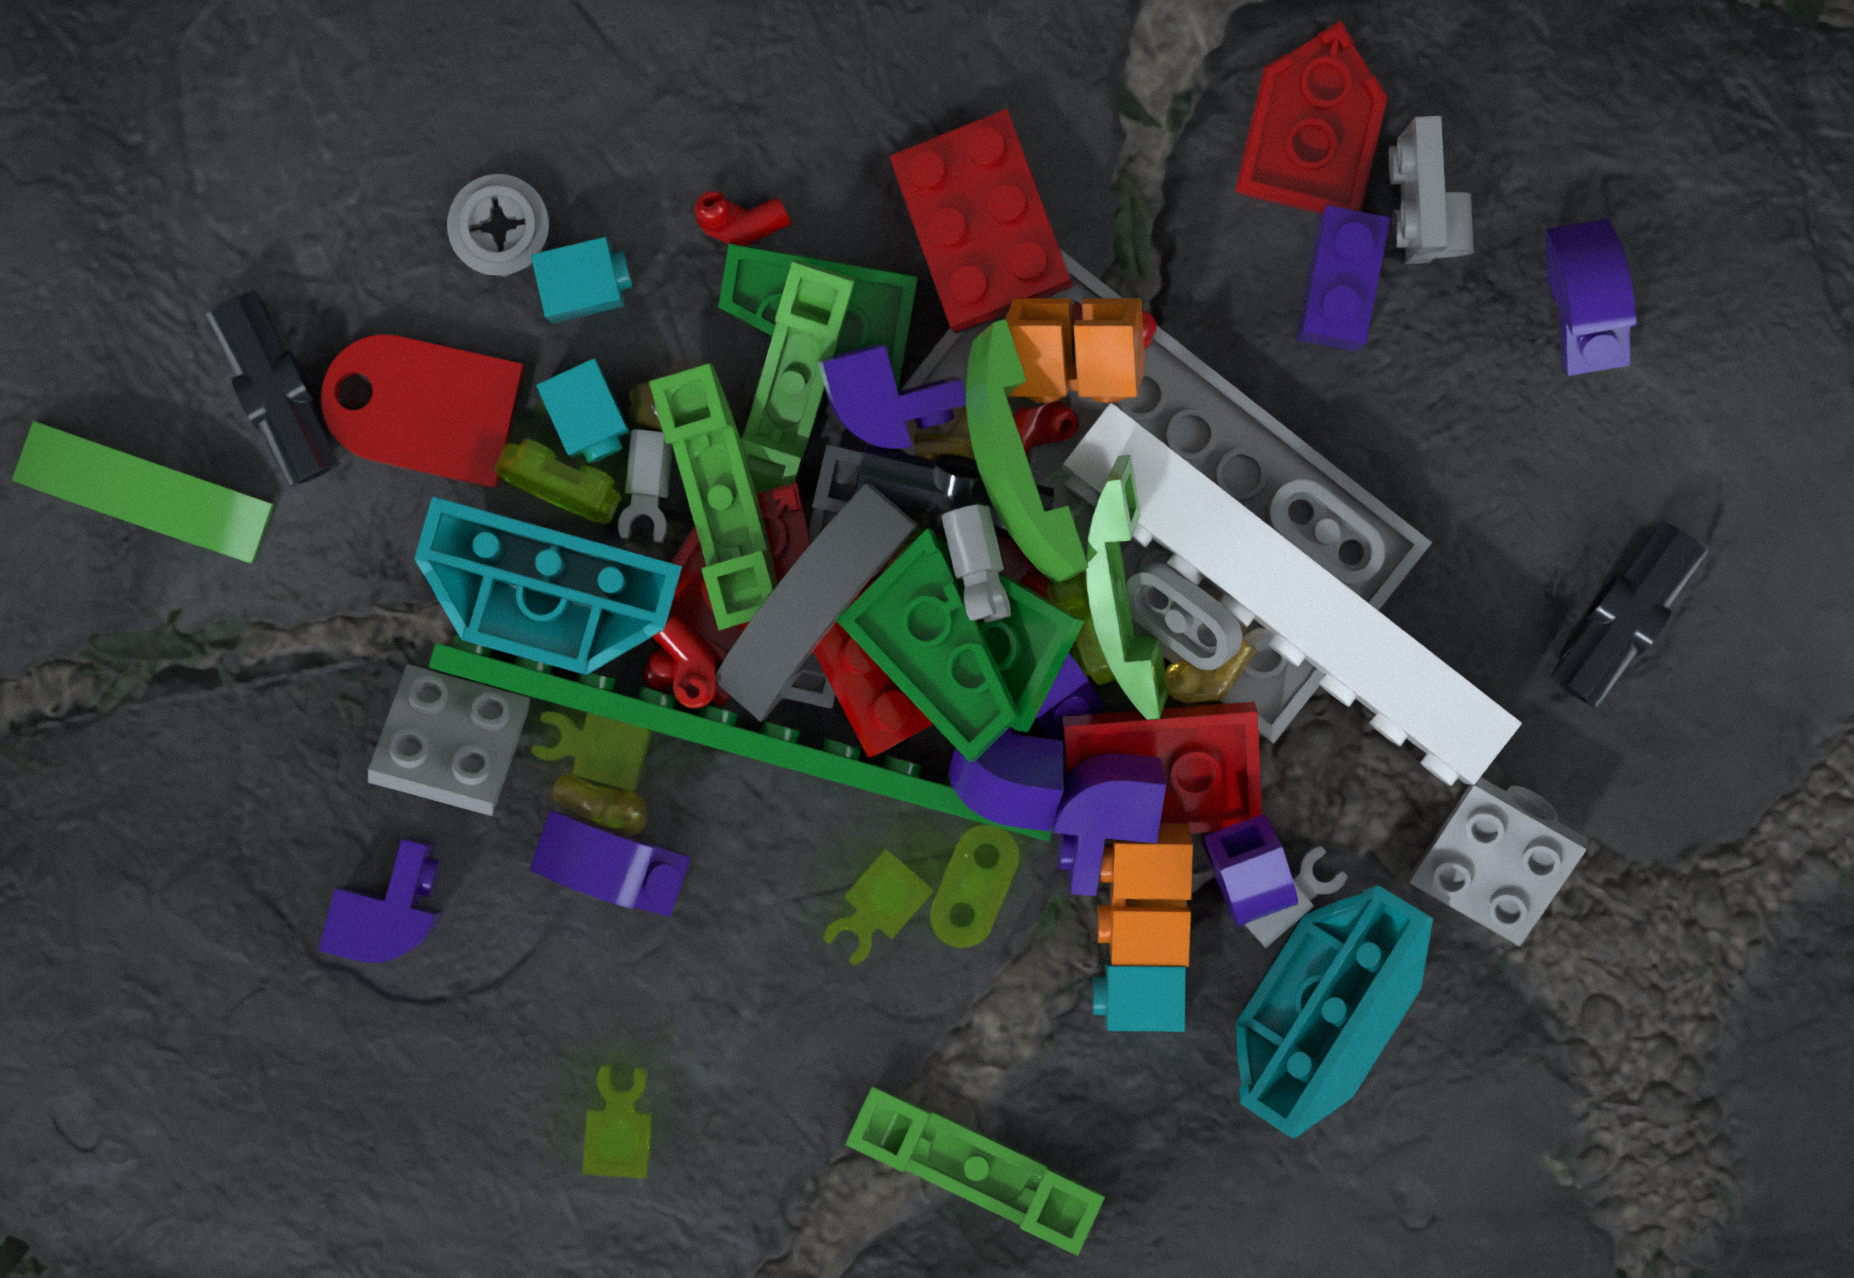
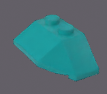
[414,496,682,675]
[1236,885,1433,1139]

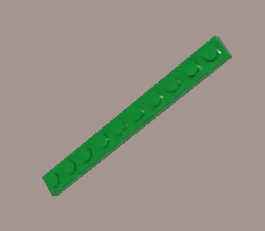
[428,634,1053,842]

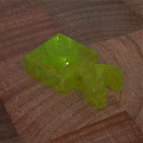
[532,712,652,791]
[823,848,934,966]
[582,1063,653,1179]

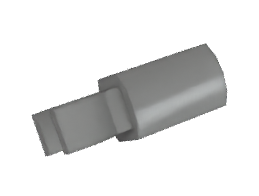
[618,430,673,543]
[941,504,1011,623]
[1244,845,1348,948]

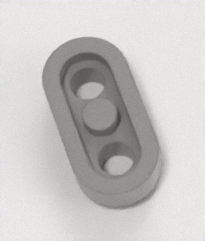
[1268,479,1385,585]
[1126,563,1242,670]

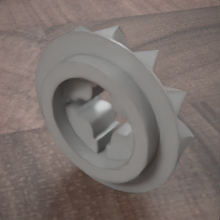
[447,174,550,277]

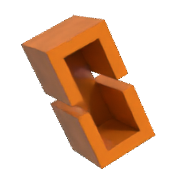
[1005,298,1145,403]
[1097,823,1193,967]

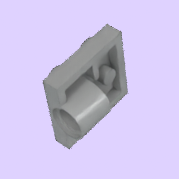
[1388,116,1474,264]
[368,664,530,816]
[1409,777,1588,946]

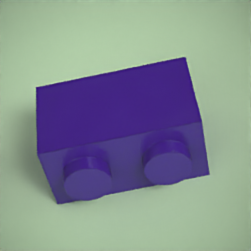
[1295,205,1390,352]

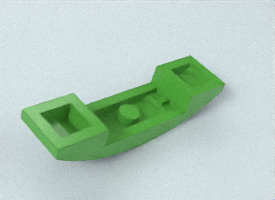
[740,259,856,493]
[966,319,1089,584]
[649,363,778,630]
[12,421,274,564]
[1086,455,1169,720]
[845,1086,1105,1256]

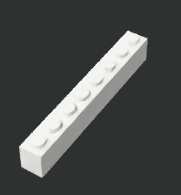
[1061,403,1522,786]

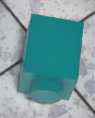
[530,237,633,324]
[536,358,631,464]
[1092,962,1185,1032]

